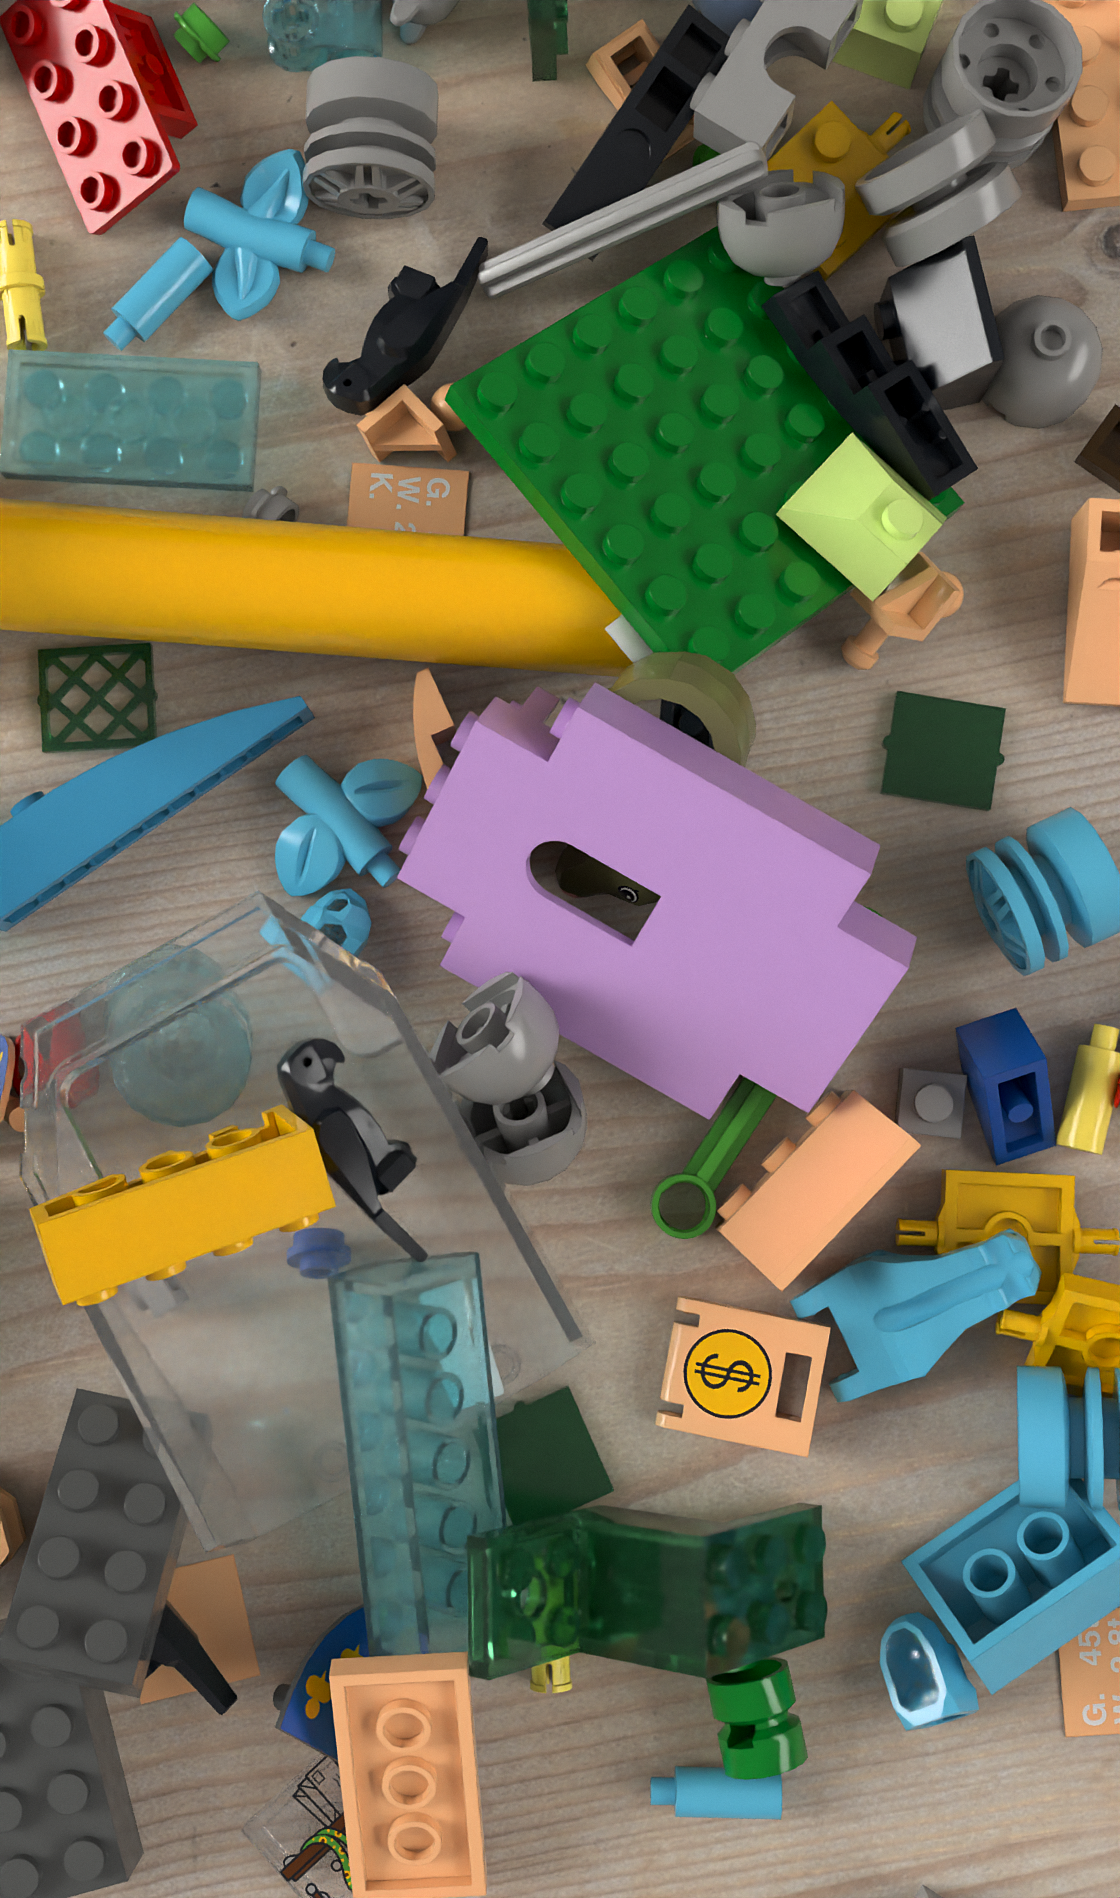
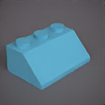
[901,1478,1120,1695]

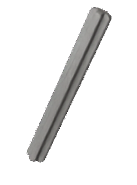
[477,141,768,299]

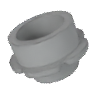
[242,486,299,522]

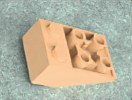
[1063,498,1120,707]

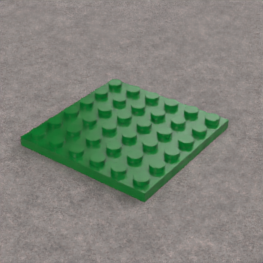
[444,226,965,675]

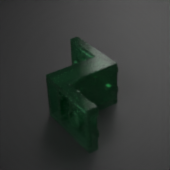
[467,1503,828,1681]

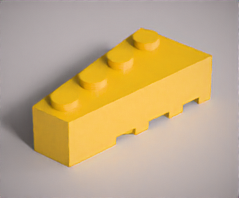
[29,1104,336,1306]

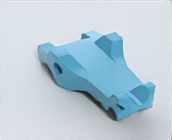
[790,1228,1042,1402]

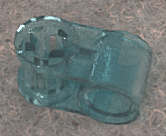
[262,0,383,73]

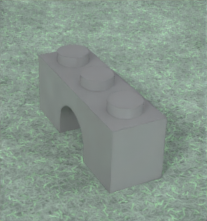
[690,0,863,161]

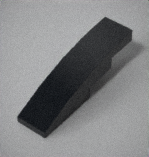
[762,270,978,501]

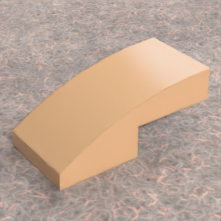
[413,668,456,789]

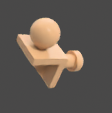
[357,383,467,463]
[841,551,964,670]

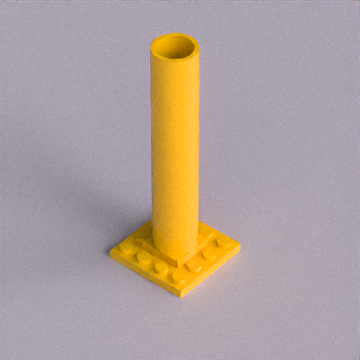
[0,498,633,677]

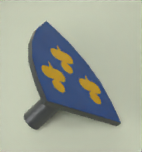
[273,1601,384,1762]

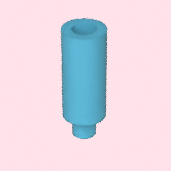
[103,237,213,351]
[650,1766,782,1820]

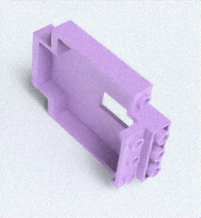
[397,682,917,1120]

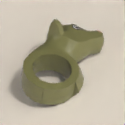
[555,652,756,906]

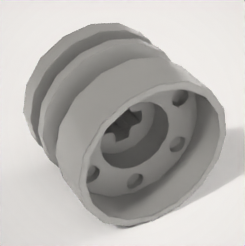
[923,0,1083,170]
[303,56,439,219]

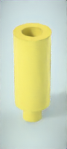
[1056,1024,1120,1155]

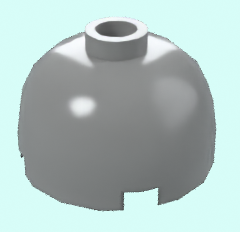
[715,169,845,286]
[982,295,1103,429]
[429,972,559,1106]
[454,1060,587,1186]

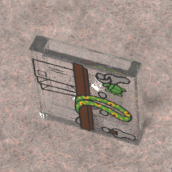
[241,1753,353,1898]

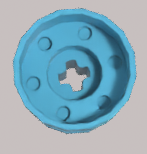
[966,807,1120,976]
[1017,1365,1120,1511]

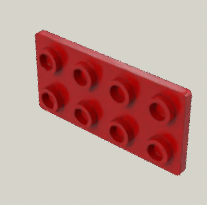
[0,0,198,235]

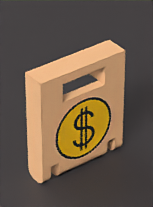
[655,1296,831,1458]

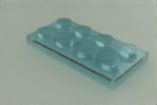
[0,349,262,492]

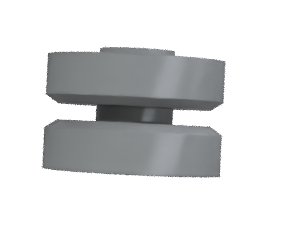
[855,109,1022,267]

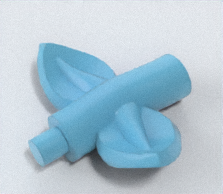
[184,149,335,321]
[275,755,423,896]

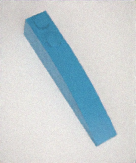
[0,696,315,932]

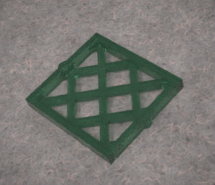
[37,643,158,754]

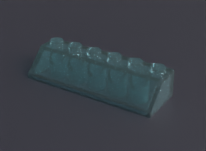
[327,1251,518,1657]

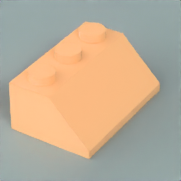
[714,1090,921,1291]

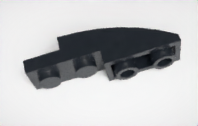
[542,4,730,262]

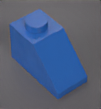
[955,1008,1056,1166]

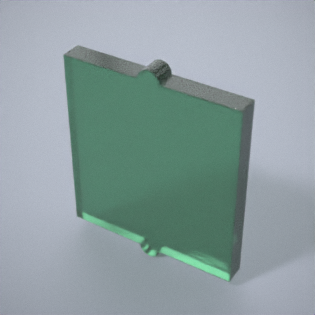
[880,691,1006,811]
[472,1385,614,1535]

